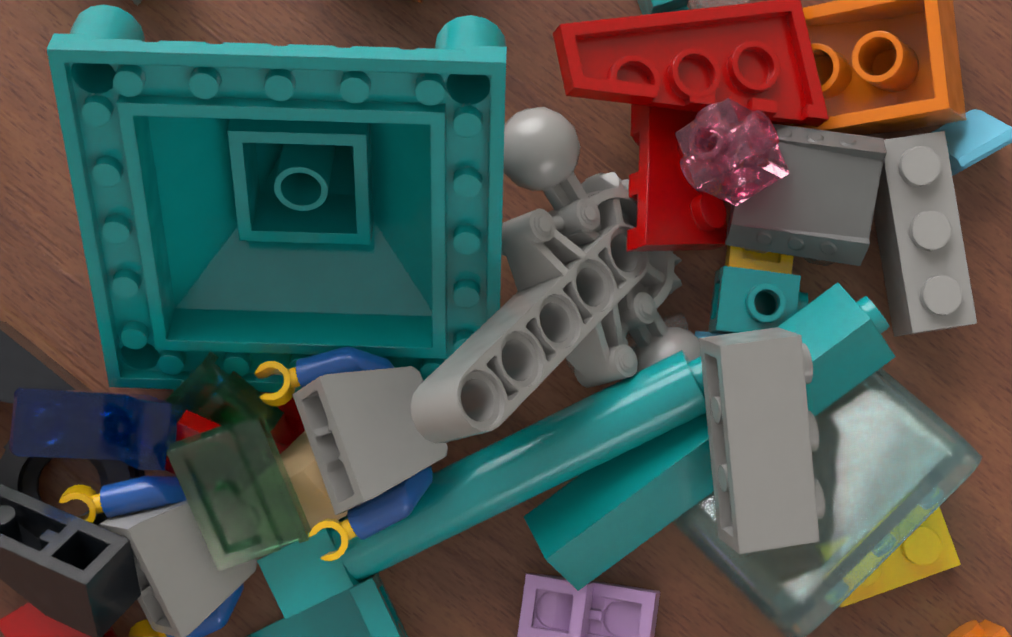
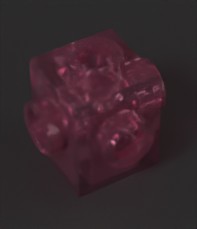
[675,98,790,206]

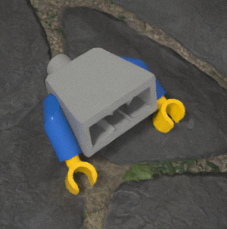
[255,346,448,561]
[58,475,257,637]

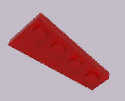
[553,0,829,127]

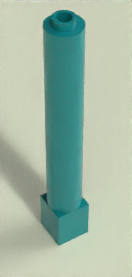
[257,350,706,620]

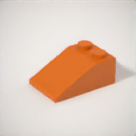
[758,0,966,135]

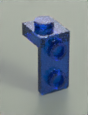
[9,388,177,471]

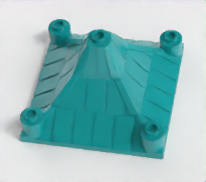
[47,4,507,393]

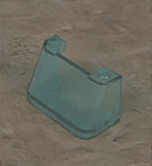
[671,367,982,637]

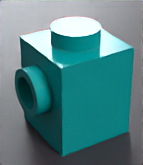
[708,266,808,334]

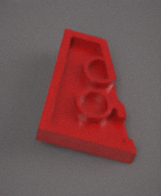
[627,104,727,252]

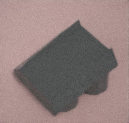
[725,120,887,266]

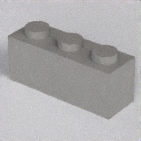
[874,131,977,337]
[699,327,825,554]

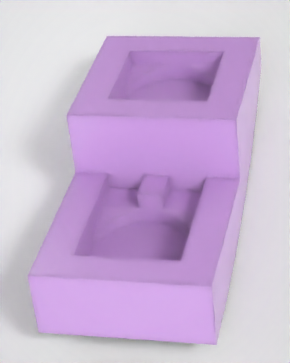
[517,573,660,637]

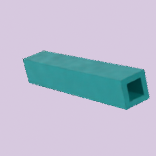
[524,282,896,591]

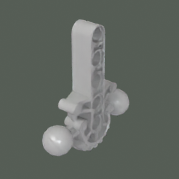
[411,107,701,444]

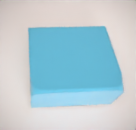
[931,109,1012,176]

